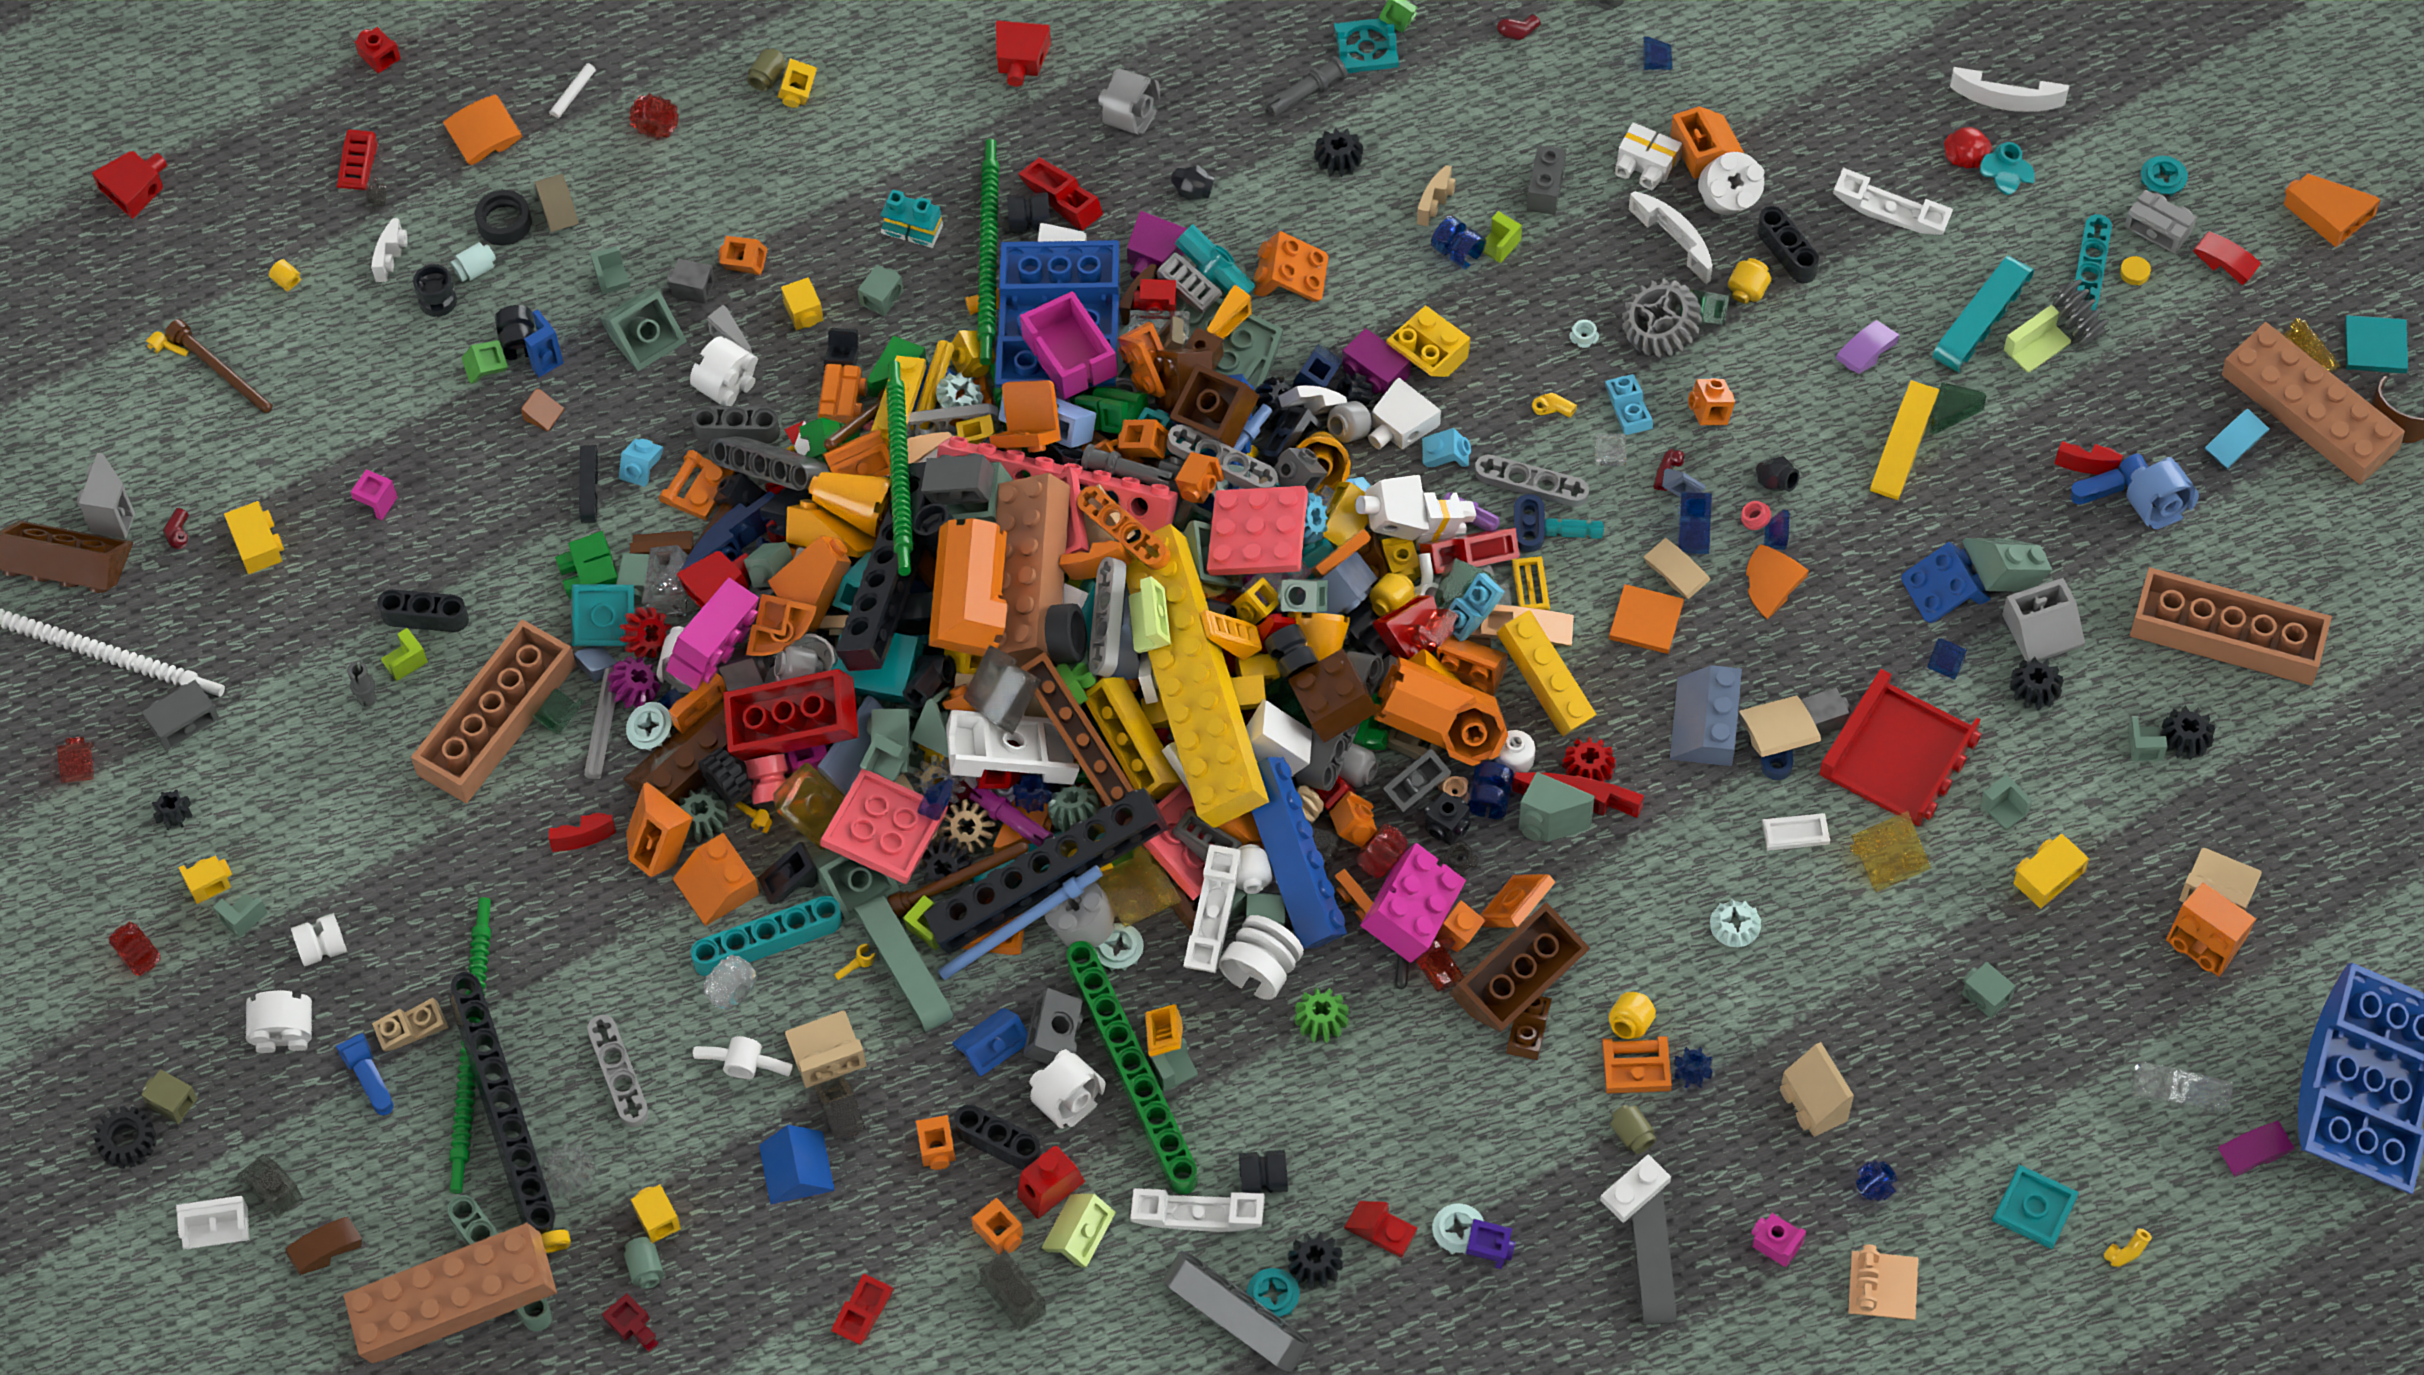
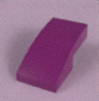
[2217,1120,2296,1177]

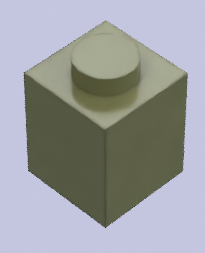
[141,1069,198,1124]

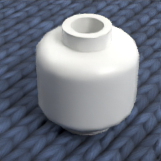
[1494,730,1535,776]
[1236,844,1272,894]

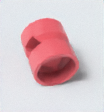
[745,754,793,805]

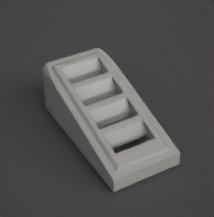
[1157,253,1222,314]
[707,305,752,354]

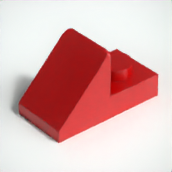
[1344,1201,1418,1258]

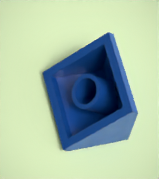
[759,1125,835,1204]

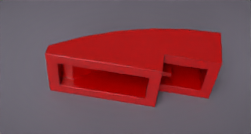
[1018,157,1103,231]
[1419,528,1520,574]

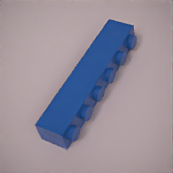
[1252,757,1347,949]

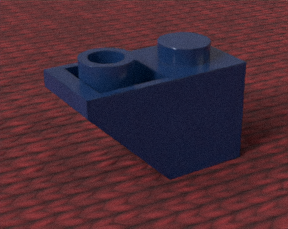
[1293,344,1342,388]

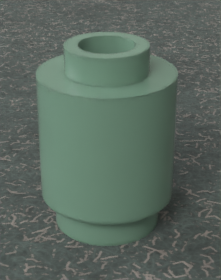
[624,1237,664,1289]

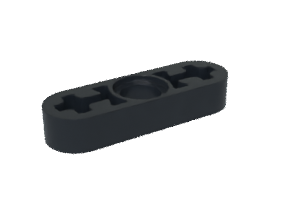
[579,445,598,524]

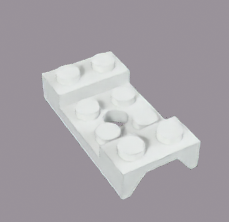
[946,710,1080,785]

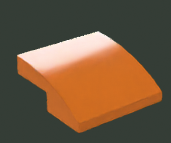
[443,94,523,165]

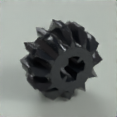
[1314,127,1363,177]
[1254,376,1302,428]
[2009,657,2064,711]
[2161,705,2215,760]
[919,836,973,891]
[1288,1232,1343,1290]

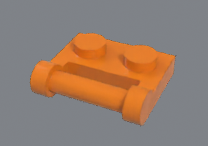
[658,450,735,521]
[1602,1036,1672,1094]

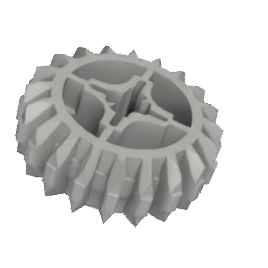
[1622,279,1702,358]

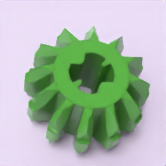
[1295,987,1349,1043]

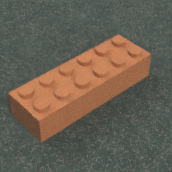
[2222,322,2405,485]
[987,473,1070,669]
[2129,567,2332,686]
[411,619,577,804]
[343,1223,557,1364]

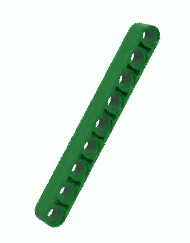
[1066,941,1198,1195]

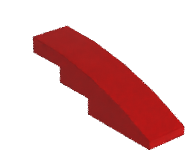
[1512,772,1644,818]

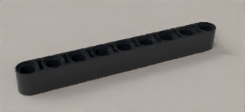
[450,972,556,1234]

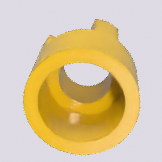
[269,259,302,292]

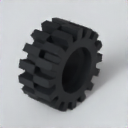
[698,747,753,807]
[93,1106,157,1169]

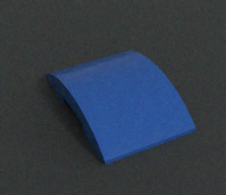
[995,240,1120,388]
[2298,963,2424,1194]

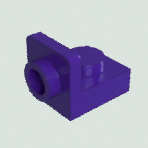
[1465,1219,1515,1269]

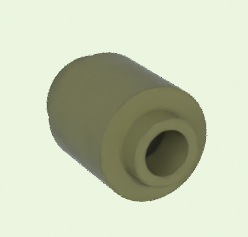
[747,48,786,92]
[1610,1105,1657,1155]

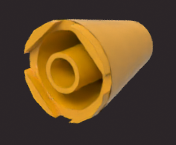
[1296,431,1351,496]
[809,472,892,537]
[1287,612,1350,661]

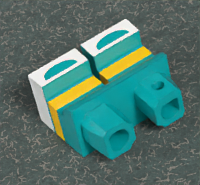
[880,189,943,248]

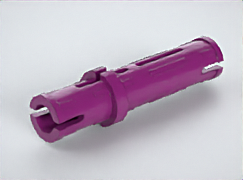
[970,786,1054,847]

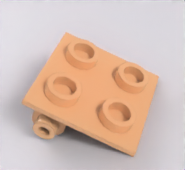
[1848,1244,1918,1320]

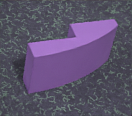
[1836,320,1900,374]

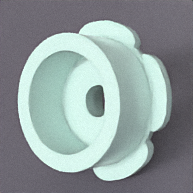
[1570,320,1599,348]

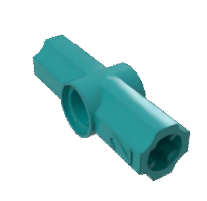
[1174,224,1256,295]

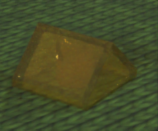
[773,762,846,850]

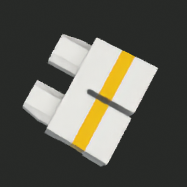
[1615,122,1683,190]
[1412,492,1476,550]

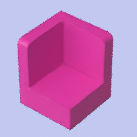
[350,469,398,520]

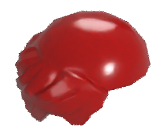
[1944,127,1992,169]

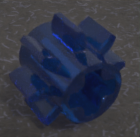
[1013,774,1052,814]
[1674,1047,1713,1088]
[1856,1160,1897,1202]

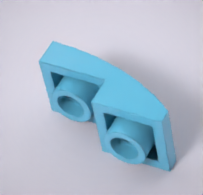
[1605,374,1653,436]
[2205,408,2270,470]
[1441,573,1505,641]

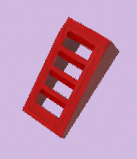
[337,129,378,190]

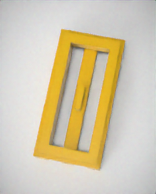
[1512,556,1550,611]

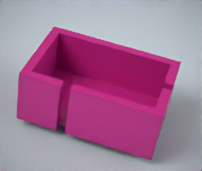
[1020,291,1118,400]
[665,578,759,691]
[1360,843,1466,963]

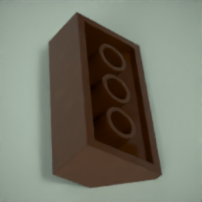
[0,520,133,593]
[623,700,735,806]
[1449,902,1591,1033]

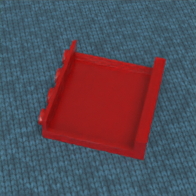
[1819,669,1982,827]

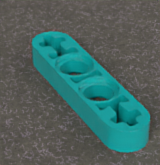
[2075,214,2112,310]

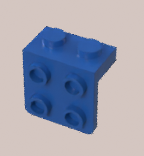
[1901,542,1991,623]

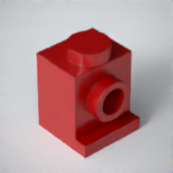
[355,27,401,74]
[1134,279,1177,320]

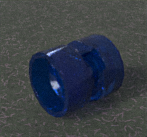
[1431,215,1486,269]
[1467,761,1515,820]

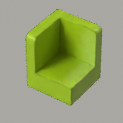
[1478,211,1522,263]
[381,628,428,682]
[903,895,939,950]

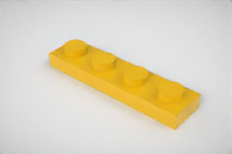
[871,356,926,447]

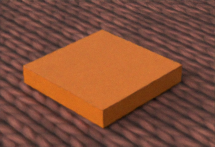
[1310,529,1371,578]
[1609,584,1684,654]
[1480,874,1555,928]

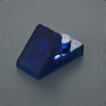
[1678,492,1712,554]

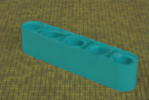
[1932,255,2034,373]
[691,896,842,977]

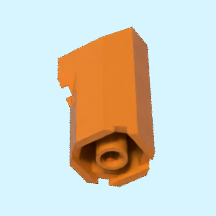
[928,518,1007,658]
[1374,657,1508,766]

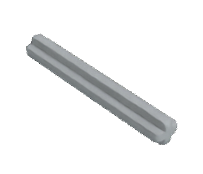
[584,667,616,779]

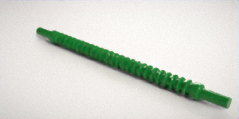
[977,139,999,365]
[886,360,913,576]
[449,897,492,1194]

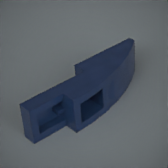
[682,491,775,569]

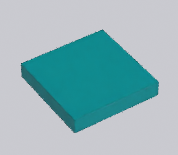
[2345,315,2408,374]
[571,584,634,646]
[1992,1164,2080,1250]

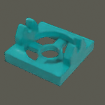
[1334,18,1399,73]

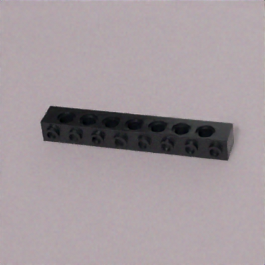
[836,462,932,671]
[924,787,1169,954]

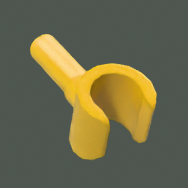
[146,331,189,357]
[735,801,772,833]
[834,944,875,980]

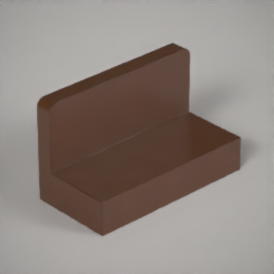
[630,530,694,565]

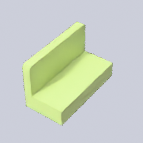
[2004,305,2071,373]
[1129,577,1171,653]
[1042,1194,1116,1267]

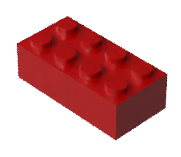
[723,669,859,761]

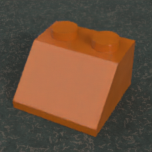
[673,833,759,926]

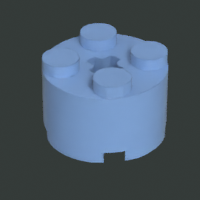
[2126,457,2199,529]

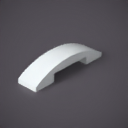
[1950,67,2069,112]
[1833,168,1953,235]
[1629,191,1712,284]
[1183,844,1241,973]
[1130,1189,1265,1232]

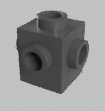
[1274,448,1328,493]

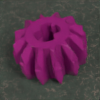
[607,655,661,709]

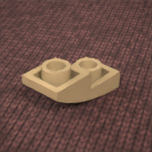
[1417,165,1456,226]
[1643,538,1710,599]
[372,998,449,1052]

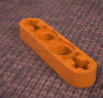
[1077,486,1171,570]

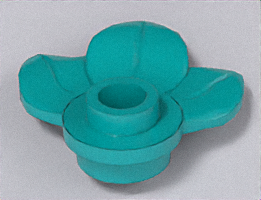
[1980,142,2035,195]

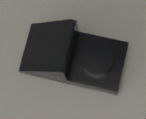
[757,842,817,904]

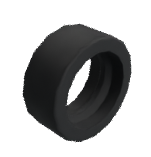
[474,190,532,246]
[1044,603,1087,664]

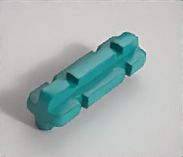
[1545,518,1604,539]

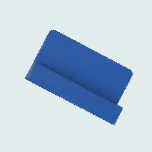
[524,309,564,378]
[952,1008,1028,1077]

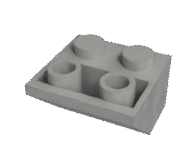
[77,453,135,539]
[2002,578,2085,663]

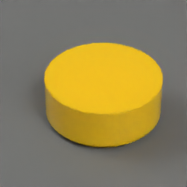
[2120,256,2151,285]
[541,1230,571,1254]

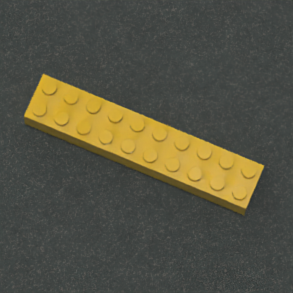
[1124,524,1269,828]

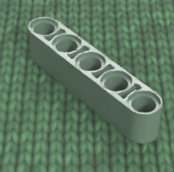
[853,894,954,1033]
[447,1195,552,1331]

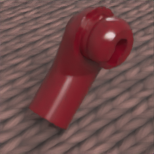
[1497,14,1541,40]
[1653,449,1685,492]
[163,508,189,549]

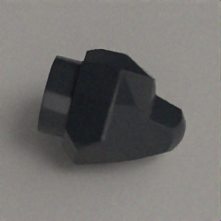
[1171,165,1215,200]
[1756,456,1800,492]

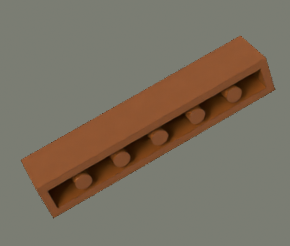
[1018,652,1134,825]

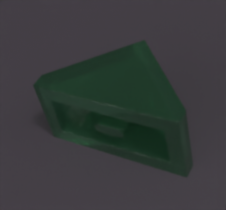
[1930,382,1987,435]
[1434,558,1497,609]

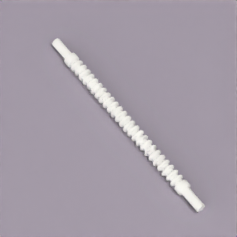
[0,609,225,697]

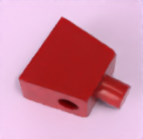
[996,20,1051,87]
[92,151,168,219]
[676,551,750,609]
[1372,595,1445,660]
[1017,1145,1085,1219]

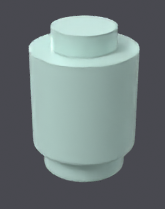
[450,242,496,282]

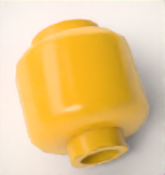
[1727,258,1771,304]
[1369,573,1415,617]
[1608,992,1656,1039]

